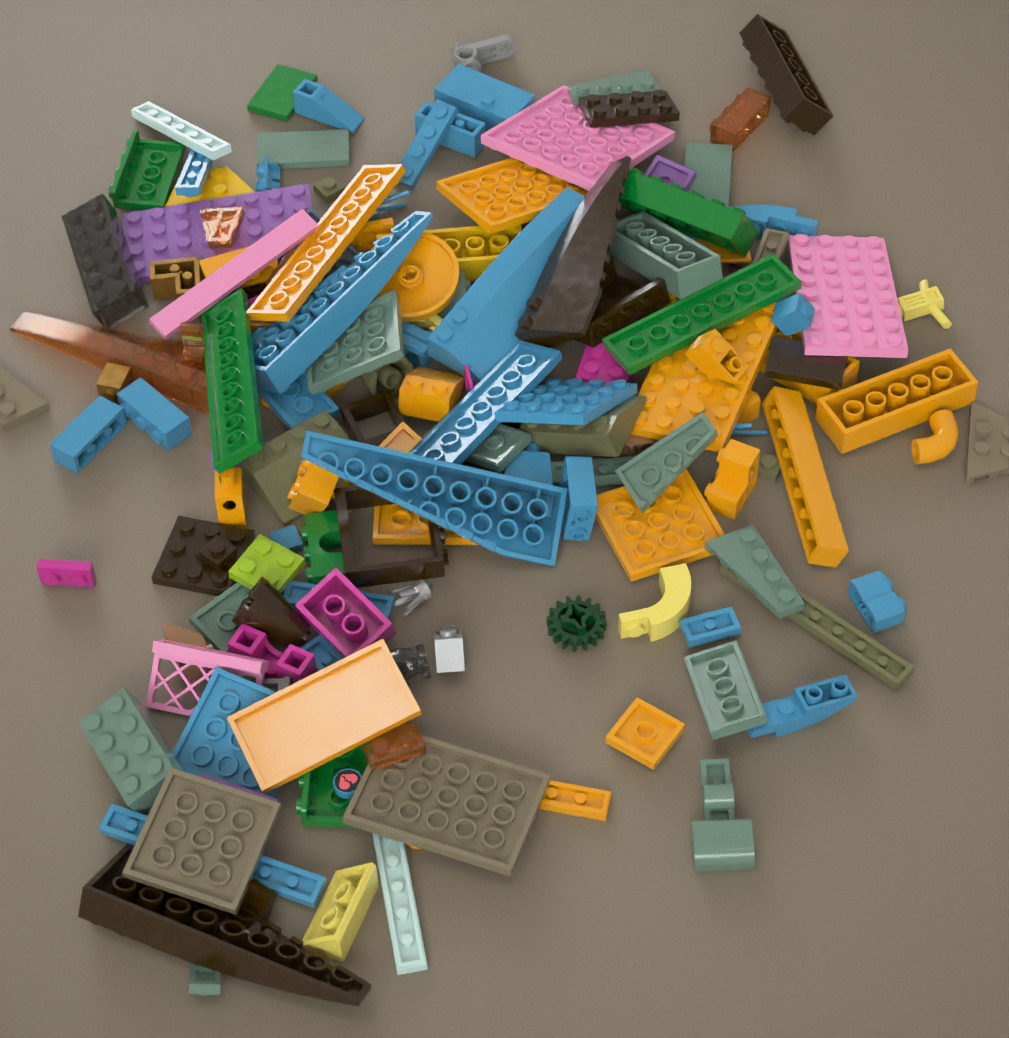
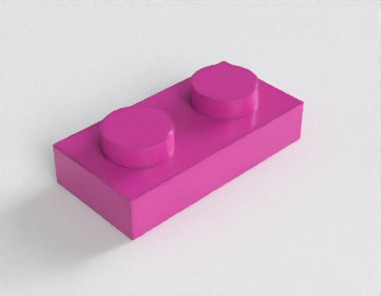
[36,559,96,587]

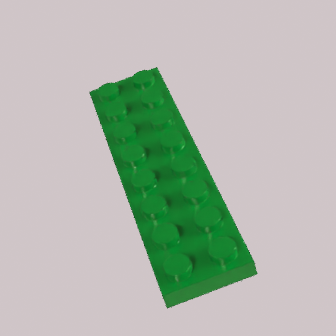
[602,254,802,376]

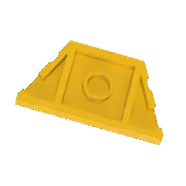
[165,166,255,207]

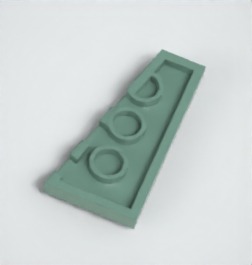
[567,69,661,105]
[704,525,805,619]

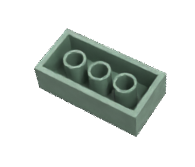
[78,687,183,815]

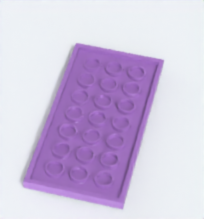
[122,184,313,286]

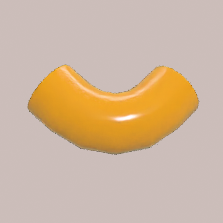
[911,409,959,465]

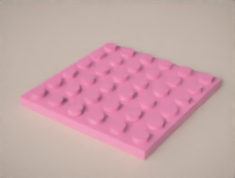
[480,85,675,192]

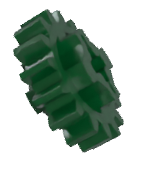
[547,595,607,652]

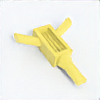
[897,279,952,329]

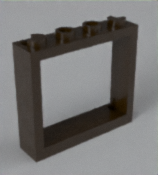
[334,486,449,588]

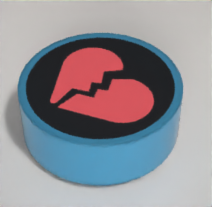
[333,769,362,799]

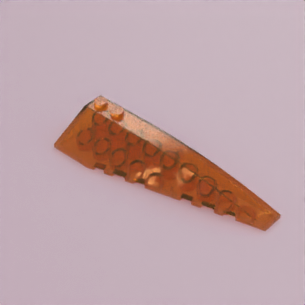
[10,312,209,415]

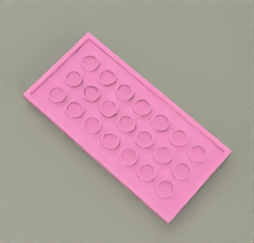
[787,234,908,358]

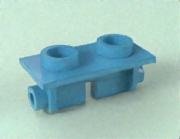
[255,154,280,192]

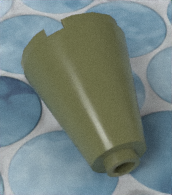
[360,357,413,399]

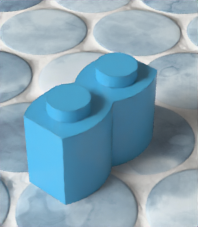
[848,570,907,633]

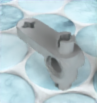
[451,35,517,73]

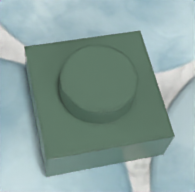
[189,965,221,996]

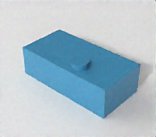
[434,64,535,132]

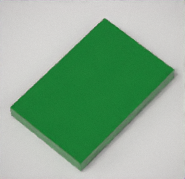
[247,64,318,122]

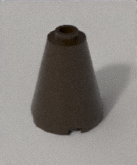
[231,577,311,646]

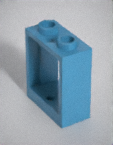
[558,456,598,541]

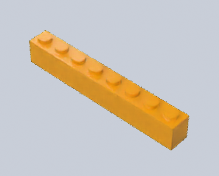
[762,386,849,568]

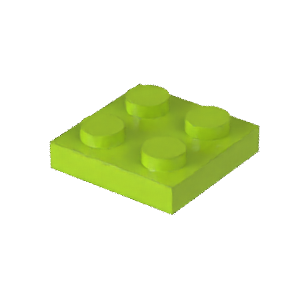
[228,534,305,593]

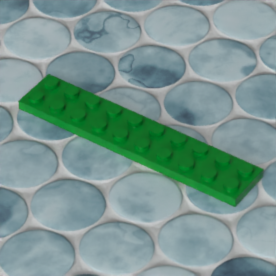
[201,288,264,474]

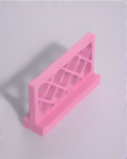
[145,639,270,716]

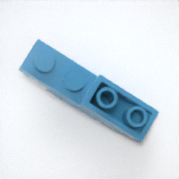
[729,205,818,239]
[746,674,858,738]

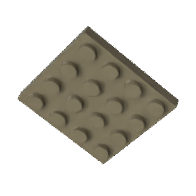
[122,767,282,915]

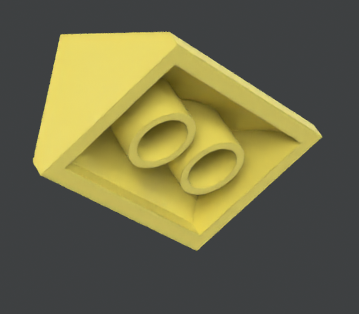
[302,862,379,963]

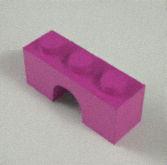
[228,624,317,685]

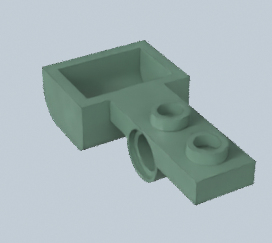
[690,758,755,872]

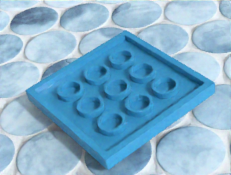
[495,377,638,425]
[172,667,281,798]

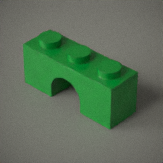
[301,510,346,584]

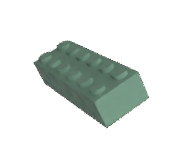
[607,211,723,299]

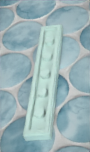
[131,102,232,161]
[372,833,428,975]

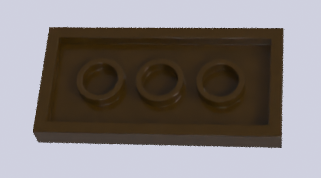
[579,90,680,128]

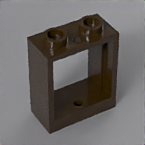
[340,391,407,446]

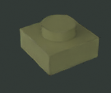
[313,175,346,204]
[757,451,781,483]

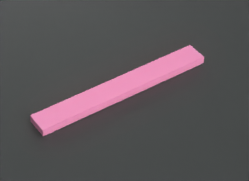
[149,209,318,340]

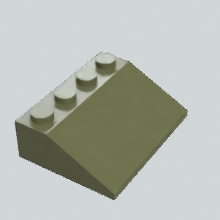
[518,396,647,457]
[239,410,349,526]

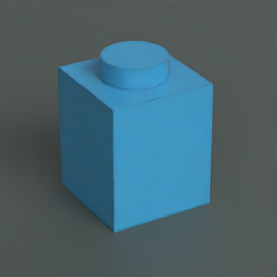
[771,293,815,337]

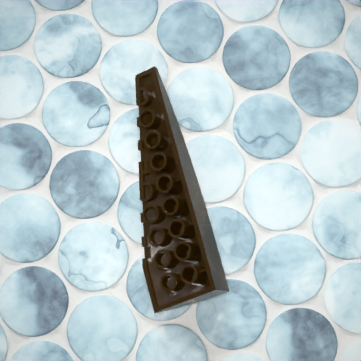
[515,156,631,348]
[78,844,372,1006]

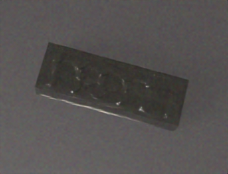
[61,193,149,330]

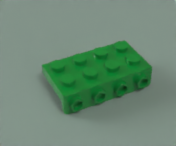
[109,130,186,211]
[296,738,376,828]

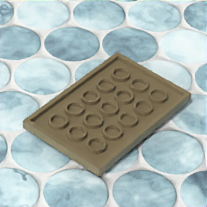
[343,727,551,877]

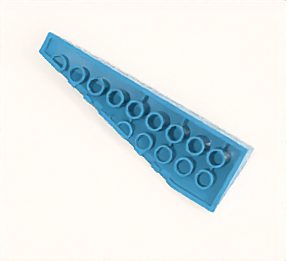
[427,187,585,384]
[252,211,433,394]
[301,430,567,567]

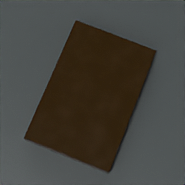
[764,336,848,390]

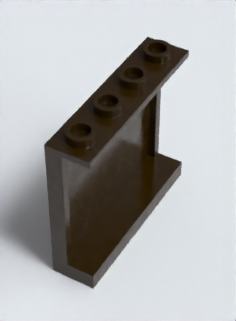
[574,261,671,347]

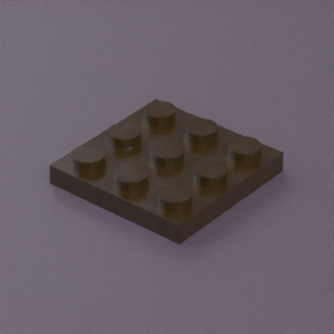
[151,516,255,596]

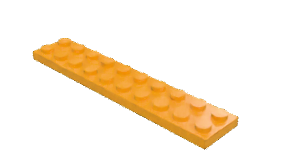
[247,164,406,322]

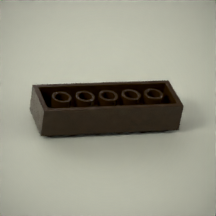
[739,14,834,135]

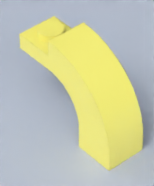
[618,563,691,642]

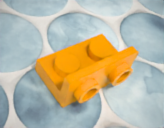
[350,217,394,252]

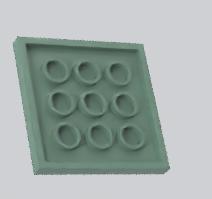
[307,290,405,395]

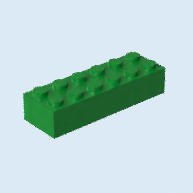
[618,168,758,257]

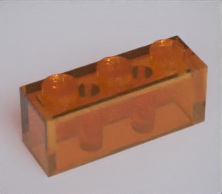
[709,87,771,152]

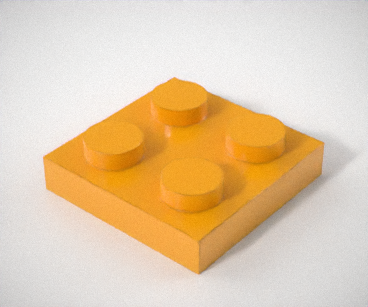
[605,697,685,770]

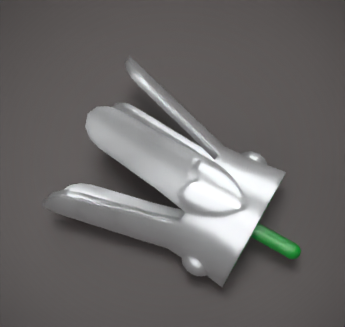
[391,579,433,617]

